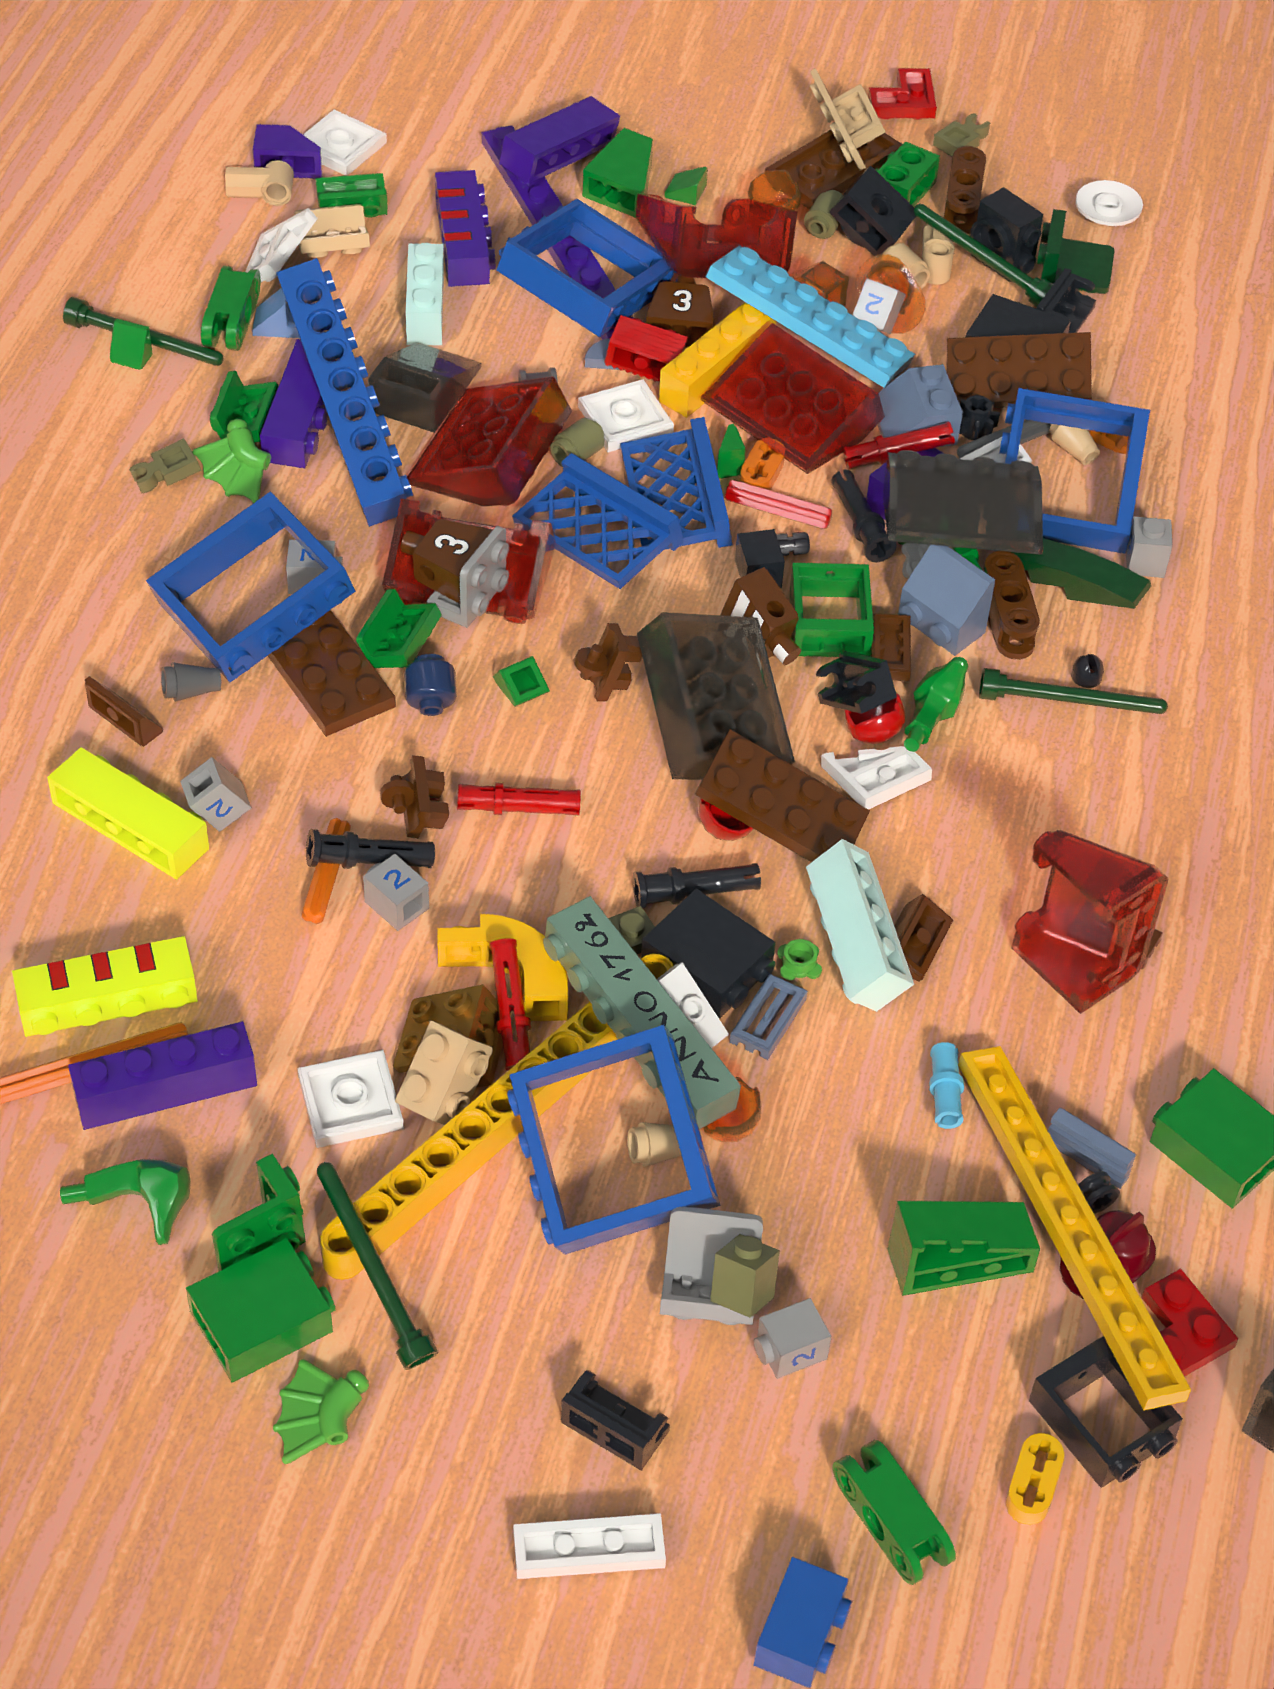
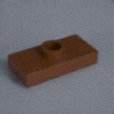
[871,613,911,681]

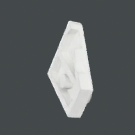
[245,208,317,282]
[821,746,932,810]

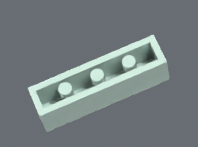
[806,839,914,1012]

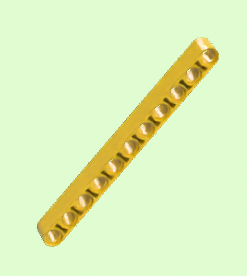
[320,954,673,1280]

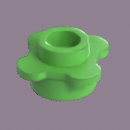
[777,939,822,980]

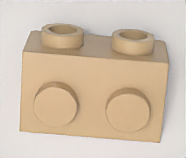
[295,204,370,258]
[394,1020,493,1125]

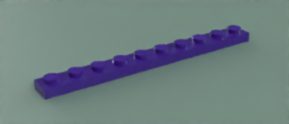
[482,125,633,340]

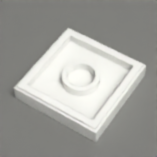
[303,110,387,176]
[578,379,674,453]
[297,1050,404,1148]

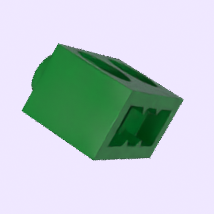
[875,142,940,207]

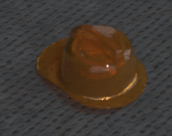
[856,254,925,334]

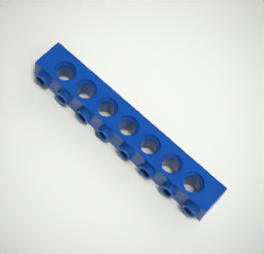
[276,258,414,527]

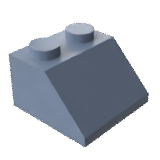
[870,364,963,447]
[898,539,995,656]

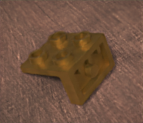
[393,984,503,1087]

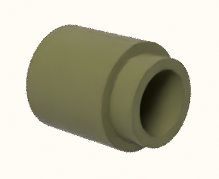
[804,190,842,239]
[550,418,604,467]

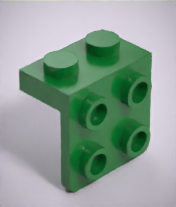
[212,1153,306,1271]

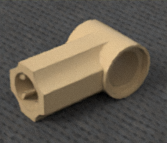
[225,160,294,206]
[922,225,955,285]

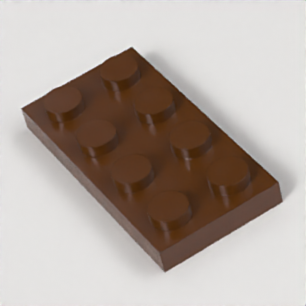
[764,129,902,209]
[947,332,1092,408]
[268,610,396,737]
[695,729,870,862]

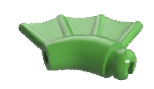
[192,419,271,503]
[273,1359,369,1464]

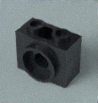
[829,165,916,259]
[970,187,1043,282]

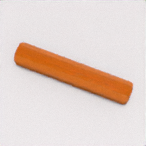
[301,818,351,924]

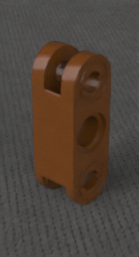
[944,146,986,234]
[984,551,1040,660]

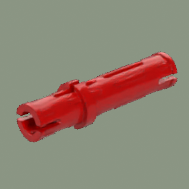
[843,421,955,470]
[457,782,581,816]
[490,938,531,1071]

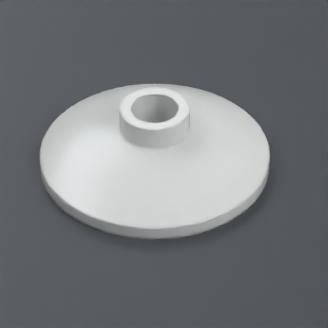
[1076,180,1143,226]

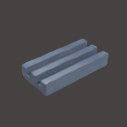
[729,974,808,1060]
[1048,1108,1136,1189]

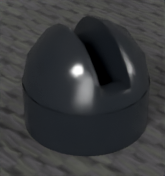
[1071,654,1104,688]

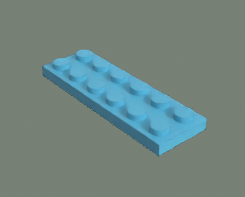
[706,246,915,388]

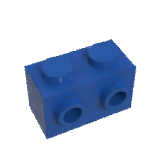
[753,1557,853,1688]

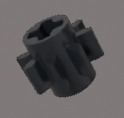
[959,395,1000,441]

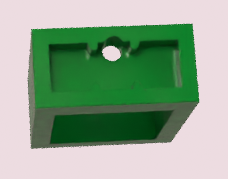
[790,563,874,657]

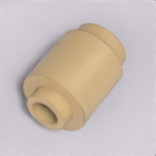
[880,243,930,292]

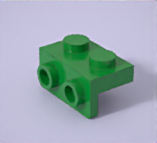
[316,173,388,218]
[210,371,279,443]
[356,589,442,668]

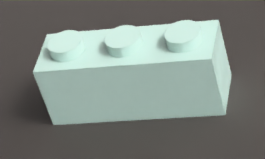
[406,243,444,345]

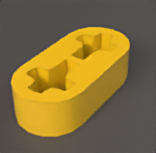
[1006,1433,1065,1525]

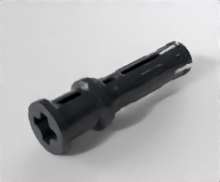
[831,469,897,563]
[306,829,435,869]
[633,863,761,908]

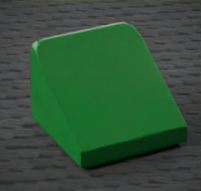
[664,167,708,205]
[110,318,153,370]
[717,424,746,479]
[493,656,550,707]

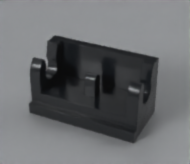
[1037,268,1096,333]
[816,651,897,714]
[561,1370,670,1471]

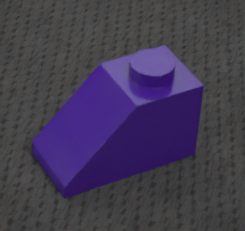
[253,124,322,179]

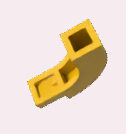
[437,914,568,1021]

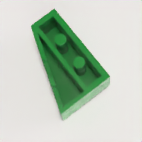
[888,1201,1040,1296]

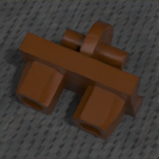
[574,623,644,702]
[380,755,449,839]

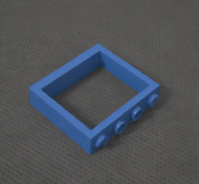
[496,199,678,337]
[988,388,1150,554]
[146,491,356,683]
[507,1025,721,1255]

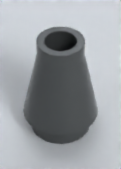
[161,662,221,702]

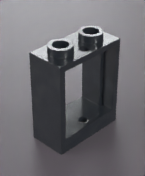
[1029,1336,1183,1488]

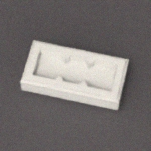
[657,963,729,1048]

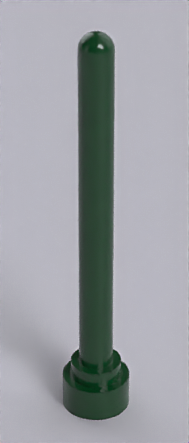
[914,204,1053,307]
[63,297,224,366]
[979,668,1168,714]
[317,1162,438,1370]

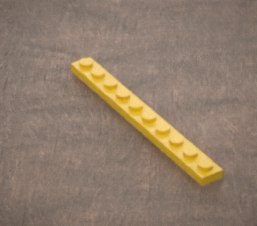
[958,1046,1191,1410]

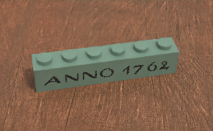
[543,896,741,1129]

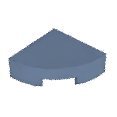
[585,338,619,370]

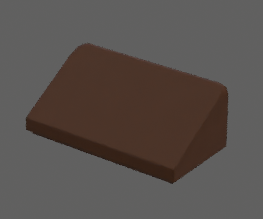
[85,676,163,747]
[894,894,953,982]

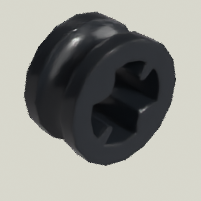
[1078,1171,1120,1214]

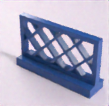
[620,417,733,550]
[512,453,684,589]

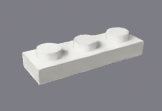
[513,1513,666,1579]

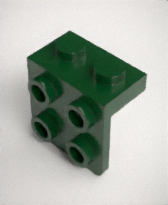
[1037,209,1115,294]

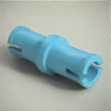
[929,1042,964,1129]

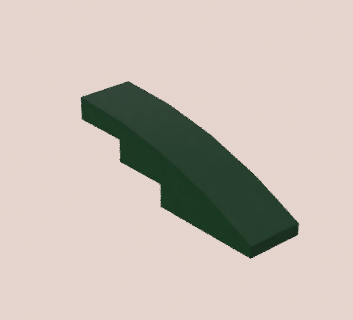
[994,532,1151,609]

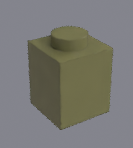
[710,1234,780,1318]

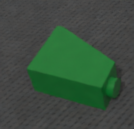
[582,128,653,219]

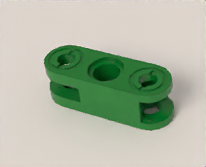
[201,265,261,351]
[833,1440,956,1585]

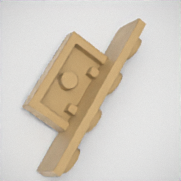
[810,68,886,171]

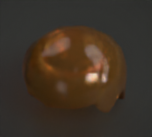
[748,170,802,221]
[701,1077,762,1143]

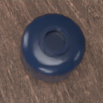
[404,654,457,716]

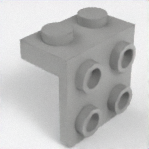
[427,526,509,628]
[660,1206,763,1325]

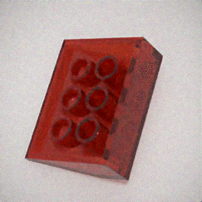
[701,323,885,474]
[407,376,572,507]

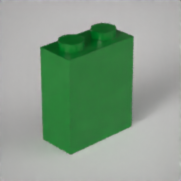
[1150,1068,1274,1209]
[186,1238,336,1383]

